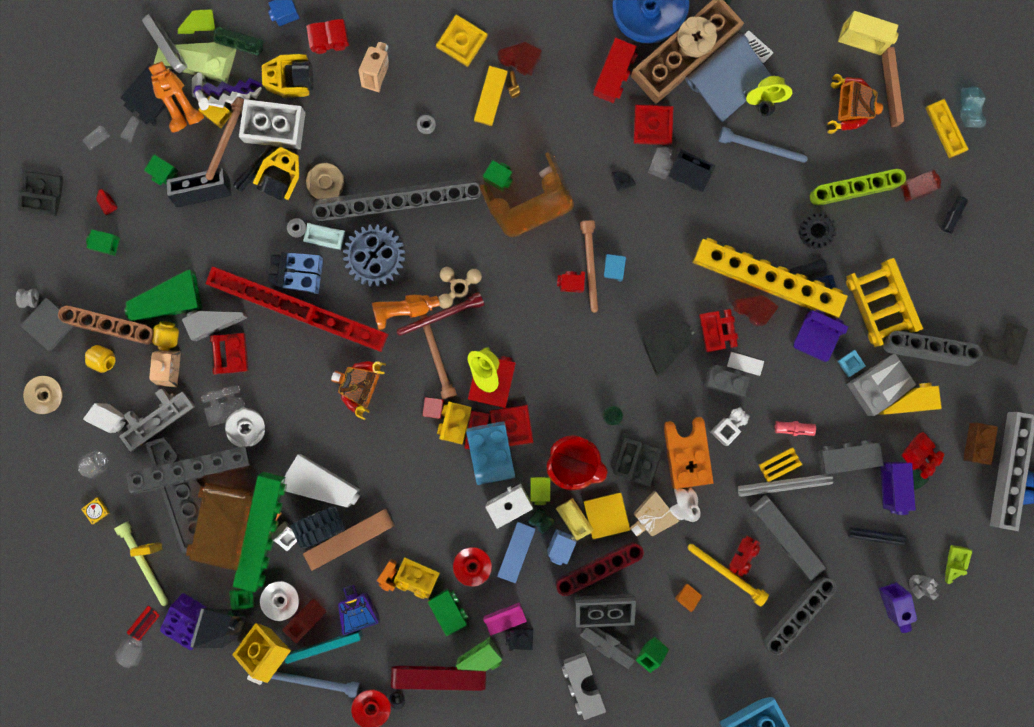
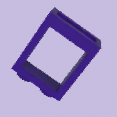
[880,462,916,515]

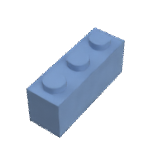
[547,529,576,565]

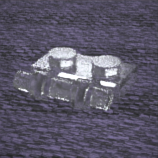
[201,385,245,427]

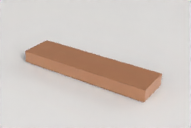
[881,47,904,127]

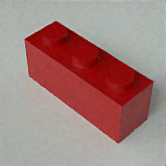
[593,38,638,103]

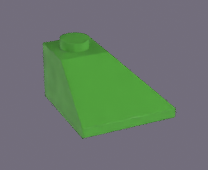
[456,637,503,671]

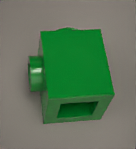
[144,155,179,186]
[483,160,514,192]
[86,229,120,256]
[636,637,669,673]

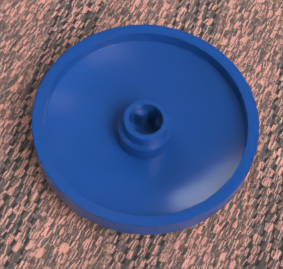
[613,0,689,43]

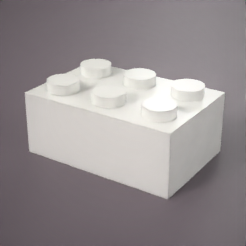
[239,99,305,149]

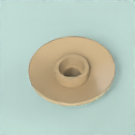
[23,376,63,414]

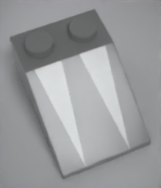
[847,354,916,416]

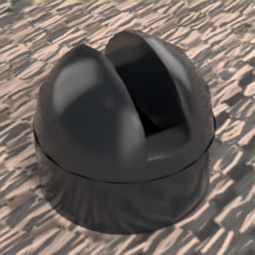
[758,101,775,117]
[389,692,405,709]

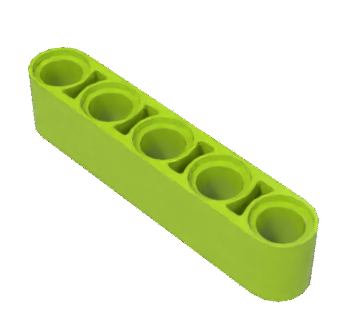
[810,169,906,206]

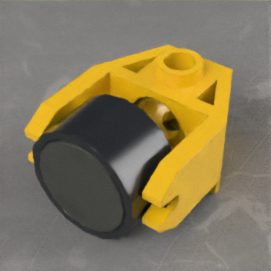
[262,54,314,98]
[253,147,299,200]

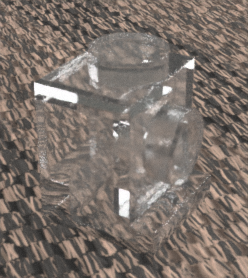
[647,147,673,179]

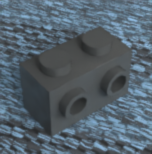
[704,365,750,397]

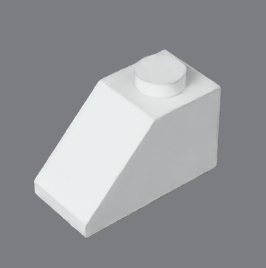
[83,403,125,433]

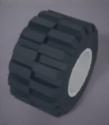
[291,507,345,548]

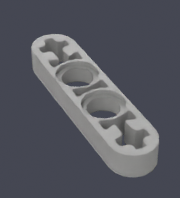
[142,13,187,73]

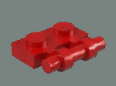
[699,309,739,352]
[901,432,944,479]

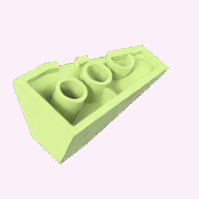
[154,42,237,83]

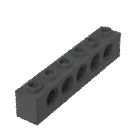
[126,446,251,494]

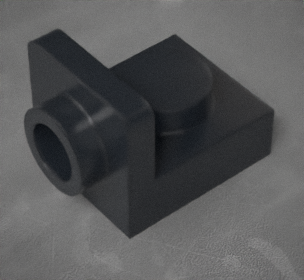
[506,628,533,651]

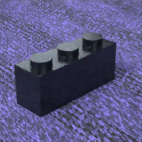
[167,168,232,208]

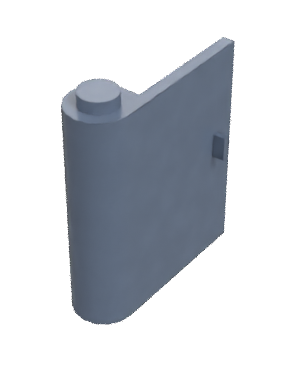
[685,33,771,122]

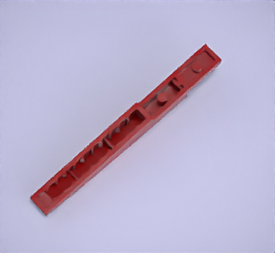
[205,266,388,352]

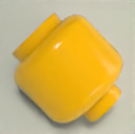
[152,321,179,351]
[85,345,115,373]

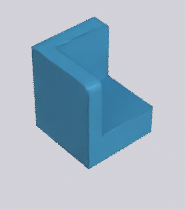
[604,254,626,282]

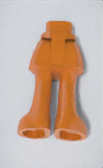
[148,61,204,132]
[372,295,440,330]

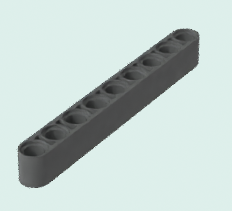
[312,178,482,221]

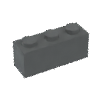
[818,439,884,474]

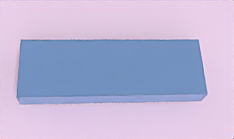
[497,522,536,583]

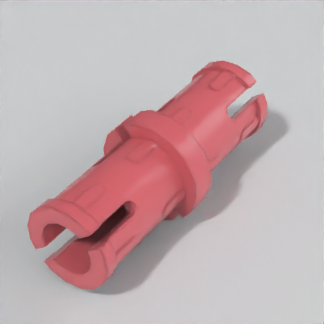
[775,421,816,436]

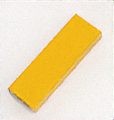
[474,66,508,126]
[925,98,969,159]

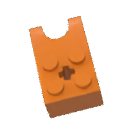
[664,417,714,489]

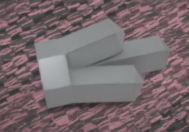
[909,574,939,600]

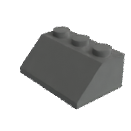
[574,594,636,628]

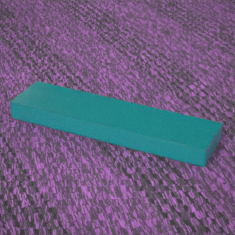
[285,630,363,664]

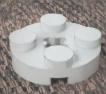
[225,407,265,447]

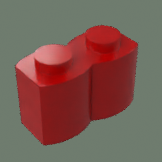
[306,19,349,54]

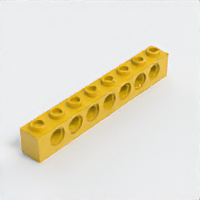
[692,238,848,318]

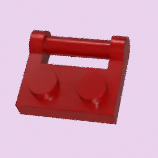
[210,333,248,374]

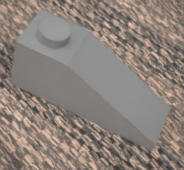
[182,310,248,341]

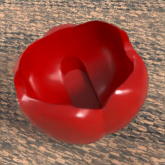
[546,435,608,490]

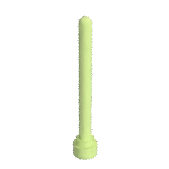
[114,521,169,606]

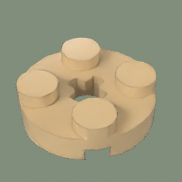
[677,17,717,57]

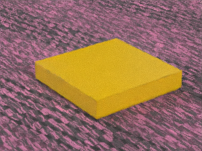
[436,14,488,67]
[583,492,630,539]

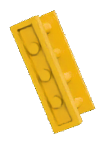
[846,258,923,347]

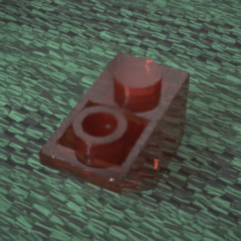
[498,42,542,76]
[900,170,941,202]
[731,295,779,327]
[282,598,327,643]

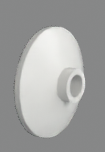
[260,581,299,621]

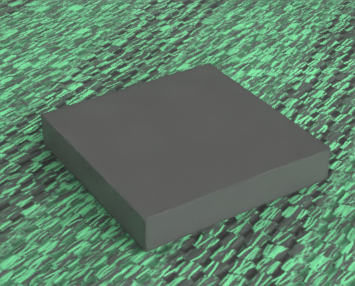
[21,297,74,351]

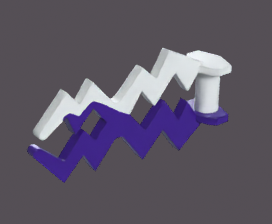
[193,78,262,110]

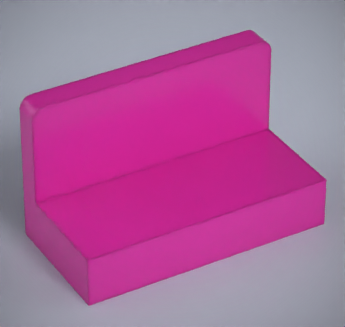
[483,602,527,635]

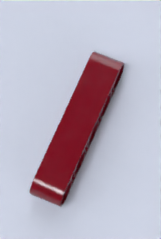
[556,542,644,596]
[391,666,486,691]

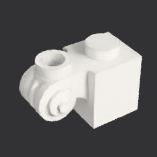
[710,407,750,446]

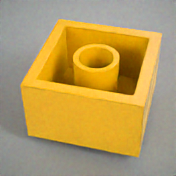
[232,623,291,683]

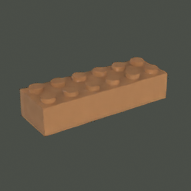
[631,0,744,104]

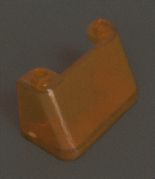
[186,482,253,570]

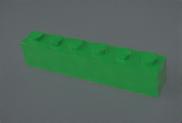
[233,471,287,592]

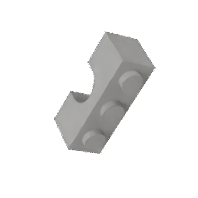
[561,652,606,720]

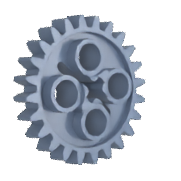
[343,225,405,287]

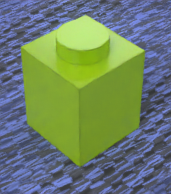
[531,477,550,505]

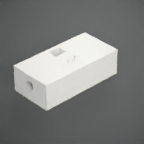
[486,483,533,529]

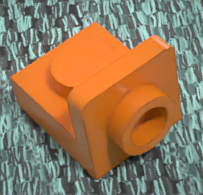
[377,559,398,591]

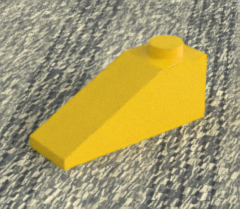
[878,383,942,415]

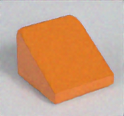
[675,584,702,612]

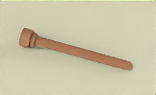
[206,97,244,180]
[580,221,598,313]
[419,314,457,400]

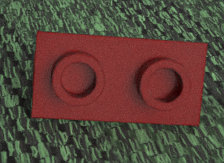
[729,536,761,577]

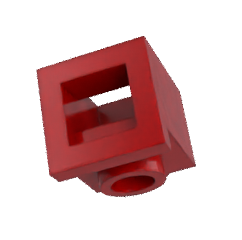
[557,271,585,293]

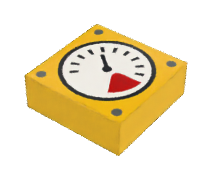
[81,497,110,524]

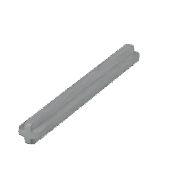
[738,474,833,497]

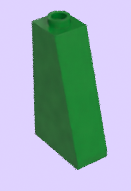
[125,270,202,323]

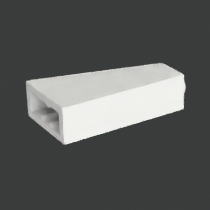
[284,454,360,507]

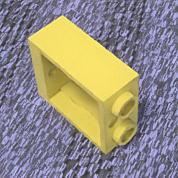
[838,11,899,55]

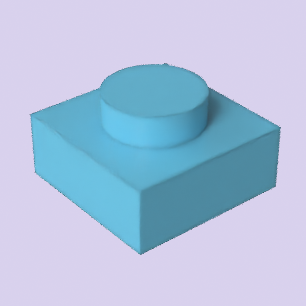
[837,350,866,377]

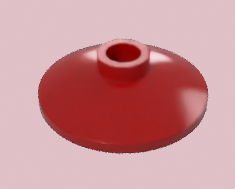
[453,547,492,586]
[351,690,391,727]

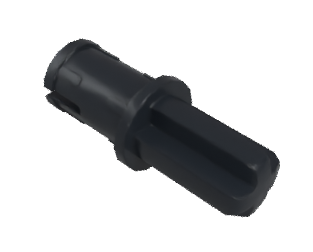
[941,196,968,234]

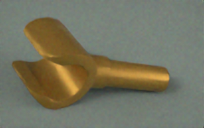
[508,71,520,99]

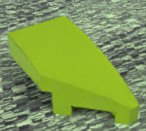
[177,10,215,34]
[945,545,972,584]

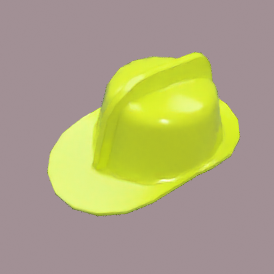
[746,76,792,105]
[467,347,499,392]

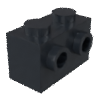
[669,149,716,192]

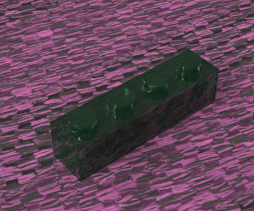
[213,27,263,56]

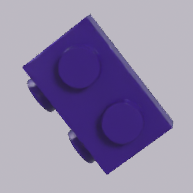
[793,309,848,362]
[160,593,207,650]

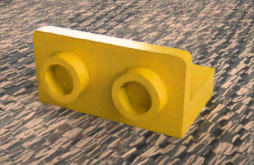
[437,402,472,444]
[394,557,439,599]

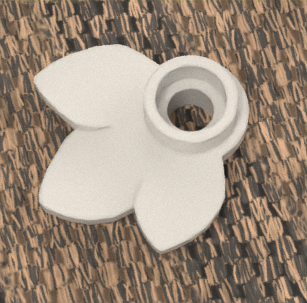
[670,488,700,522]

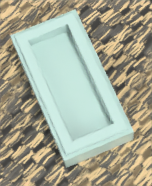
[303,223,345,250]

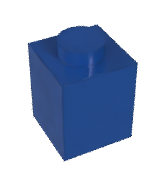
[268,0,300,26]

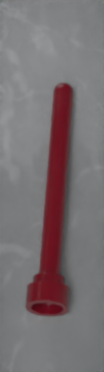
[396,292,485,336]

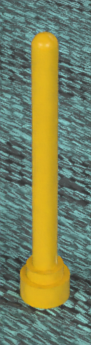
[688,544,769,607]

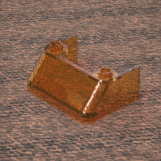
[479,152,574,237]

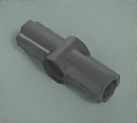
[579,627,637,669]

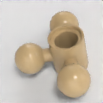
[438,267,482,309]

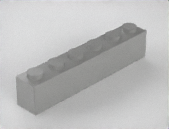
[990,412,1034,531]

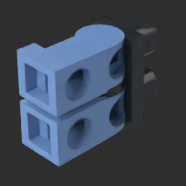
[268,252,323,294]

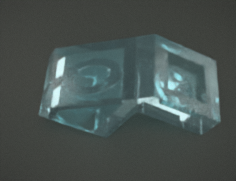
[960,86,986,128]

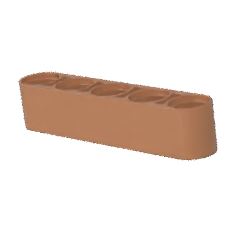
[58,306,153,345]
[303,509,395,571]

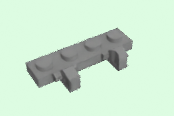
[119,388,195,452]

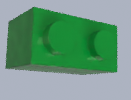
[428,588,469,636]

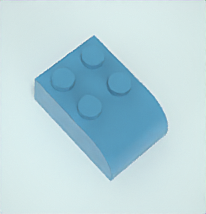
[466,421,515,485]
[719,697,790,727]

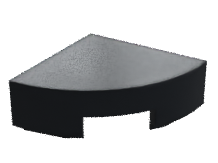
[612,172,636,192]

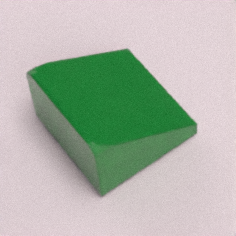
[229,589,254,610]

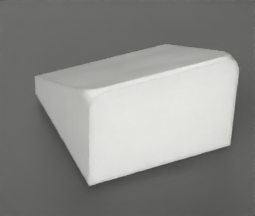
[192,73,207,97]
[272,521,297,551]

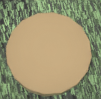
[306,163,345,200]

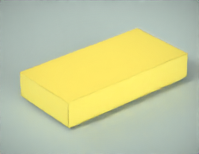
[556,498,594,541]

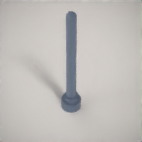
[718,127,808,163]
[271,671,360,698]

